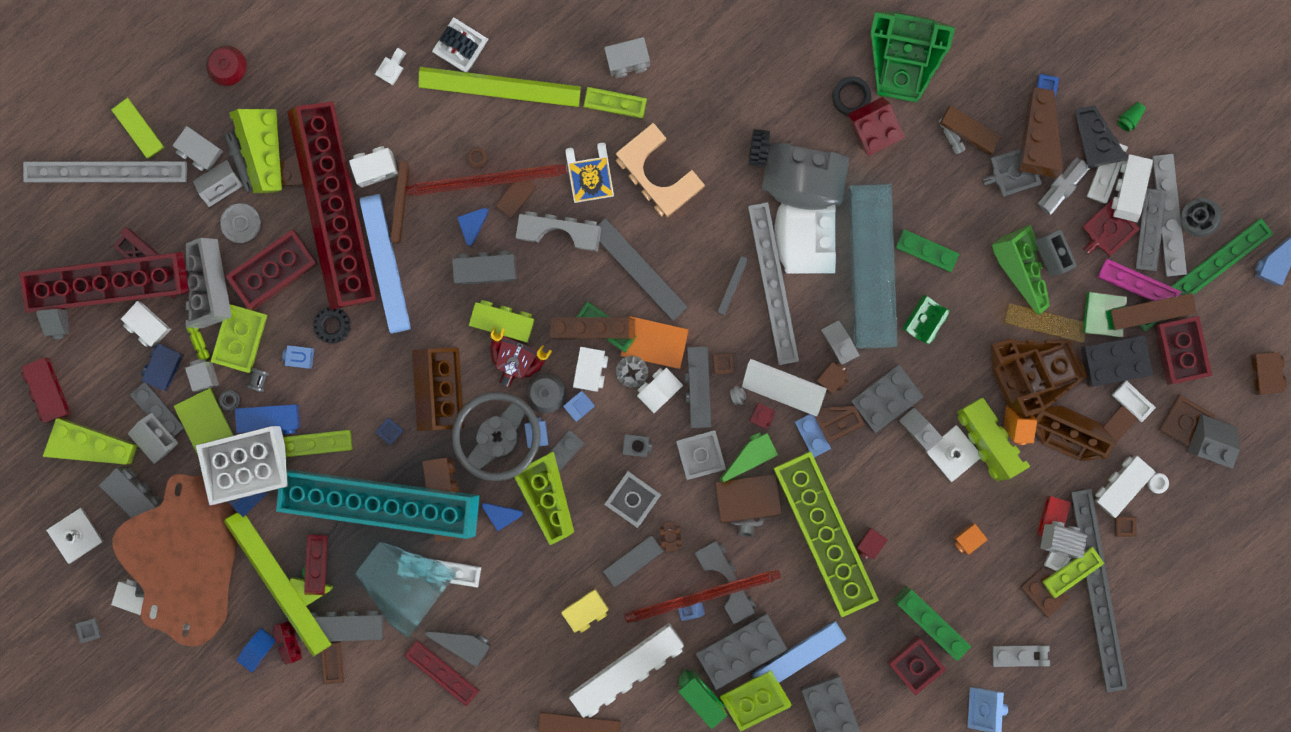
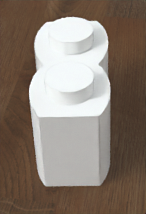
[637,368,683,413]

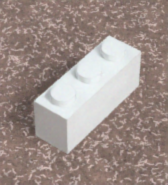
[1111,154,1153,222]
[1094,455,1156,518]

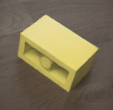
[561,588,609,633]

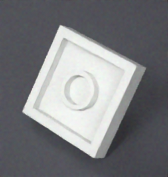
[925,425,980,482]
[46,508,104,564]

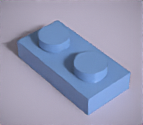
[795,414,831,457]

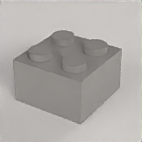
[604,37,650,78]
[604,471,661,528]

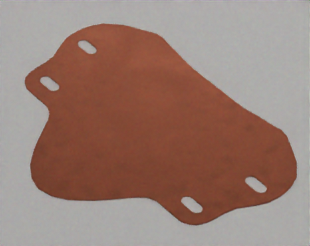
[113,474,238,646]

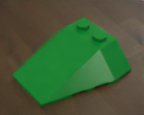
[871,12,955,102]

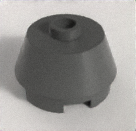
[1181,198,1222,237]
[526,373,566,413]

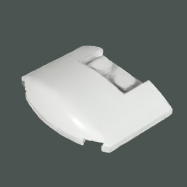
[774,203,836,274]

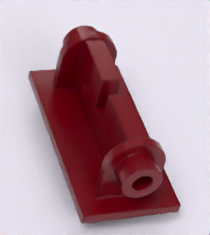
[272,621,302,665]

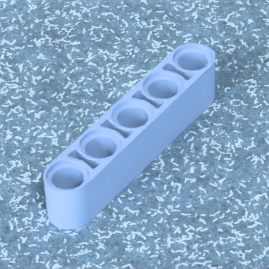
[752,621,846,682]

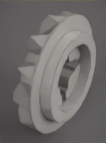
[616,356,648,388]

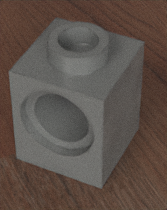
[623,434,653,457]

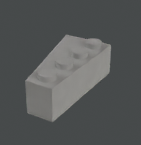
[186,238,232,328]

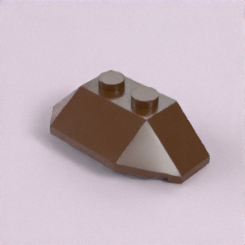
[1036,406,1116,461]

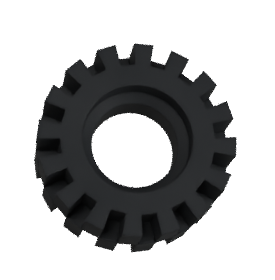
[748,129,770,167]
[313,307,351,344]

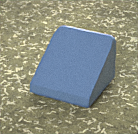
[676,595,705,621]

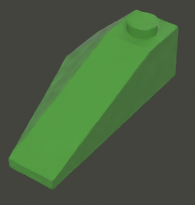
[992,225,1050,315]

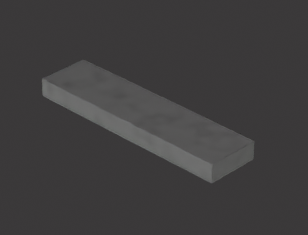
[1136,188,1167,271]

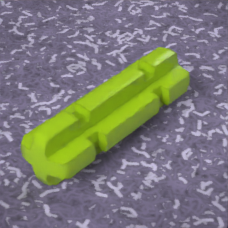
[186,327,210,360]

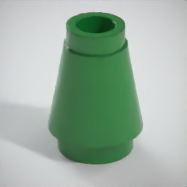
[1117,102,1146,132]

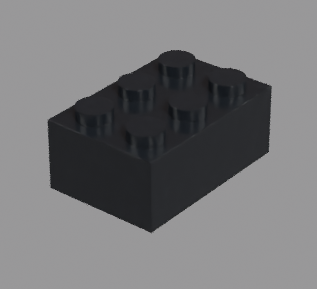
[1081,335,1153,387]

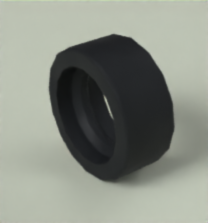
[832,76,872,115]

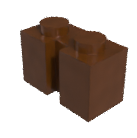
[1251,352,1287,395]

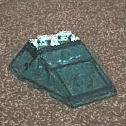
[355,541,456,638]

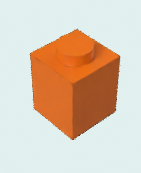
[954,523,988,555]

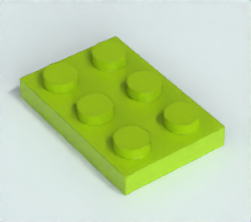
[211,304,268,373]
[720,670,792,732]

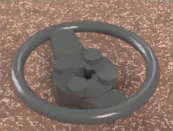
[452,392,541,481]

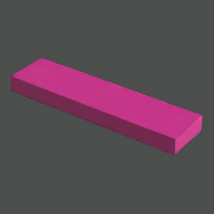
[1097,258,1182,301]

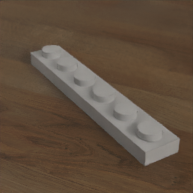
[1151,154,1187,277]

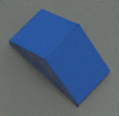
[457,208,489,247]
[482,502,524,531]
[236,628,276,673]

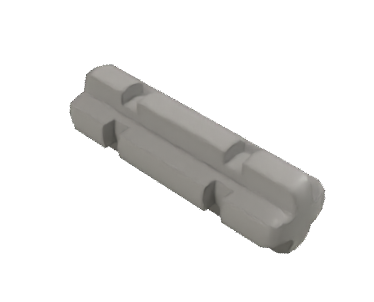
[939,117,965,154]

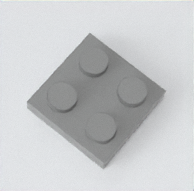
[676,430,726,480]

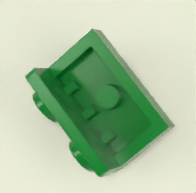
[902,295,950,345]

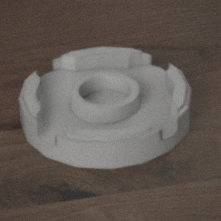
[220,203,261,244]

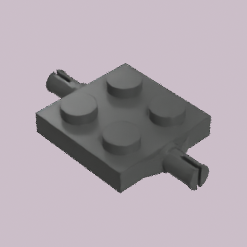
[982,149,1042,197]

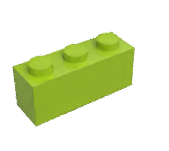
[469,300,535,343]

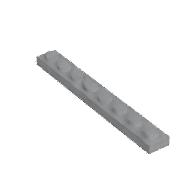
[23,162,187,183]
[748,202,799,365]

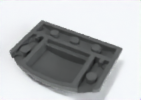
[762,143,849,210]

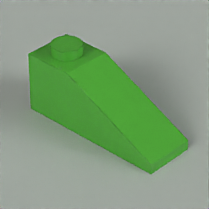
[719,432,778,483]

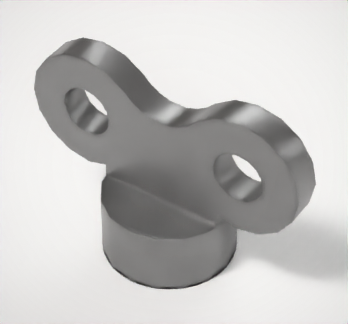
[730,517,764,537]

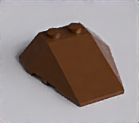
[991,339,1087,418]

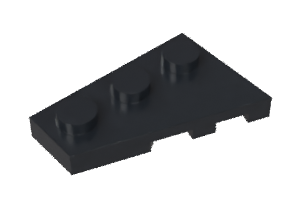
[1075,105,1129,169]

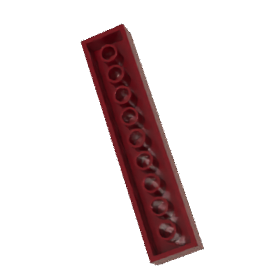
[287,101,376,310]

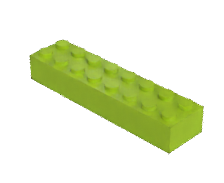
[773,451,879,617]

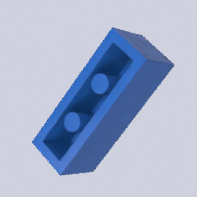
[235,404,301,434]

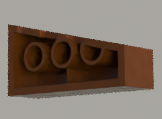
[1018,87,1063,178]

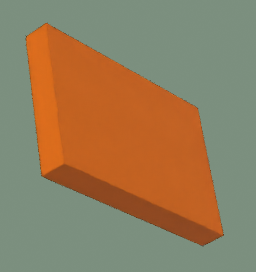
[621,316,689,369]

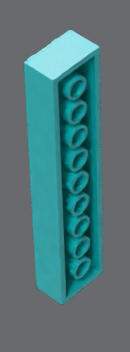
[276,469,479,539]

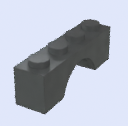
[694,540,756,624]

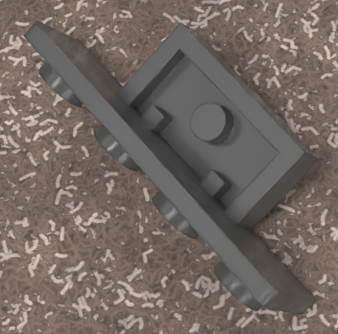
[685,347,711,428]

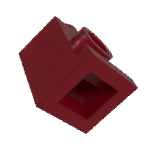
[749,403,776,430]

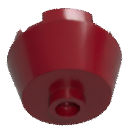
[206,46,247,86]

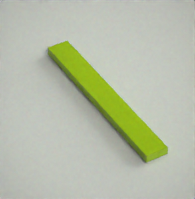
[419,67,581,107]
[224,513,331,656]

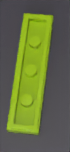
[283,430,353,457]

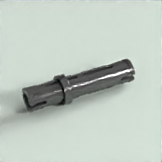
[223,131,253,192]

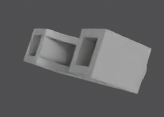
[516,211,602,252]

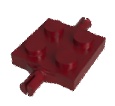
[1081,200,1140,257]

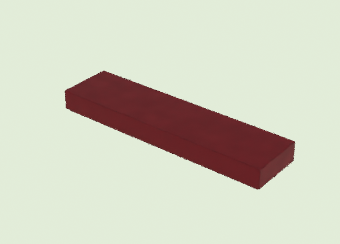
[404,640,480,707]

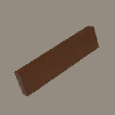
[391,161,410,244]
[1111,293,1196,330]
[538,712,621,732]

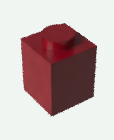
[856,527,888,560]

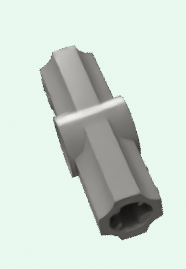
[1037,157,1090,215]

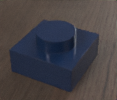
[375,417,404,446]

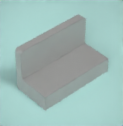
[193,160,243,207]

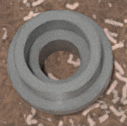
[730,385,746,405]

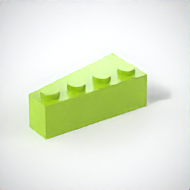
[229,109,282,193]
[957,398,1030,482]
[43,418,138,464]
[514,451,574,545]

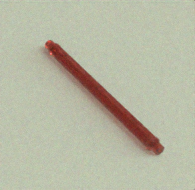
[406,164,568,196]
[625,569,781,623]

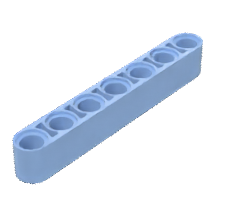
[360,193,411,334]

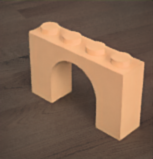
[615,123,705,218]

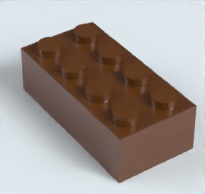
[422,457,460,543]

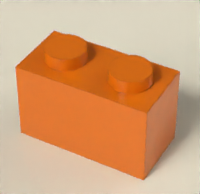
[1003,405,1037,445]

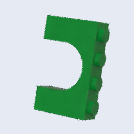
[892,586,972,661]
[677,668,727,729]

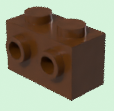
[814,362,849,394]

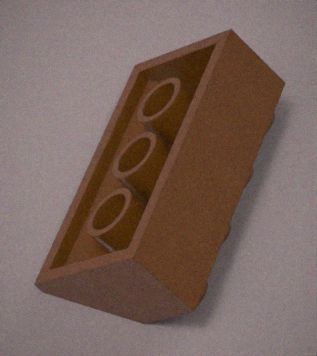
[412,347,464,431]

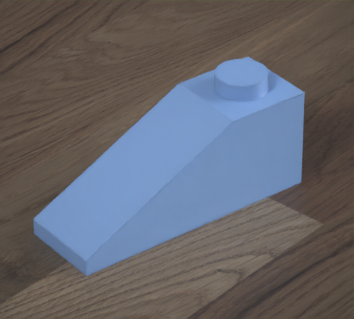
[1255,235,1291,286]

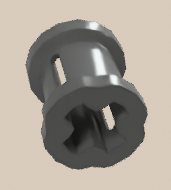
[246,368,269,392]

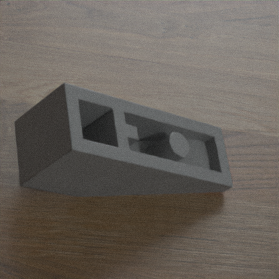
[425,630,491,667]

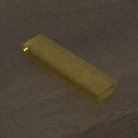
[1004,303,1086,343]

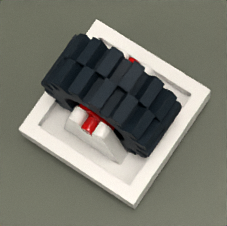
[432,17,488,73]

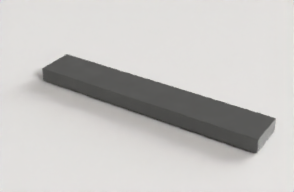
[597,218,688,321]

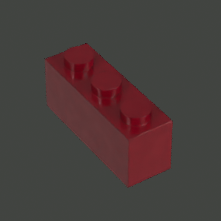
[21,358,71,423]

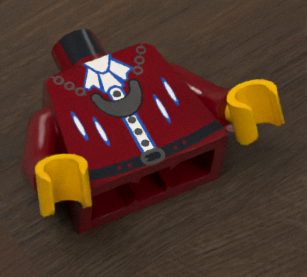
[490,327,552,387]

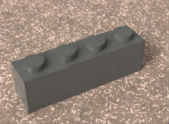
[300,610,384,642]

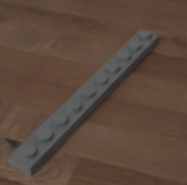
[1070,489,1127,693]

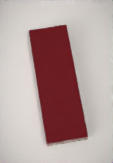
[304,535,328,595]

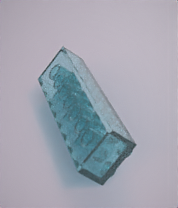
[849,184,898,349]

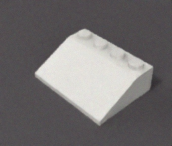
[196,426,287,505]

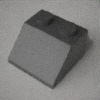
[1187,415,1240,469]

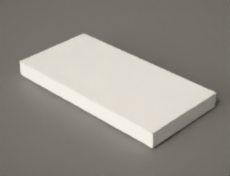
[742,359,827,416]

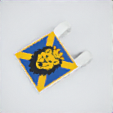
[566,143,614,203]

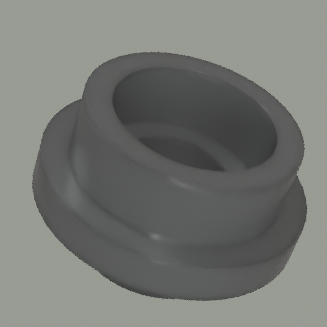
[219,390,240,410]

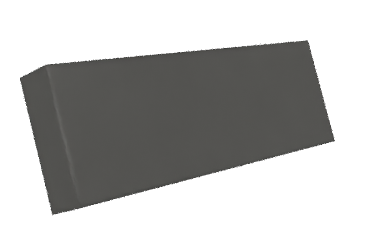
[717,256,748,315]
[603,535,664,587]

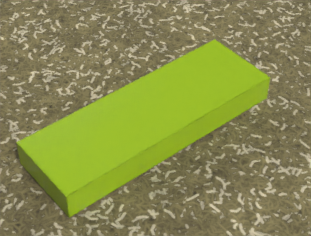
[583,87,647,119]
[112,98,164,159]
[1042,546,1105,599]

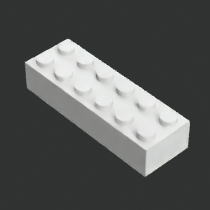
[569,623,684,718]

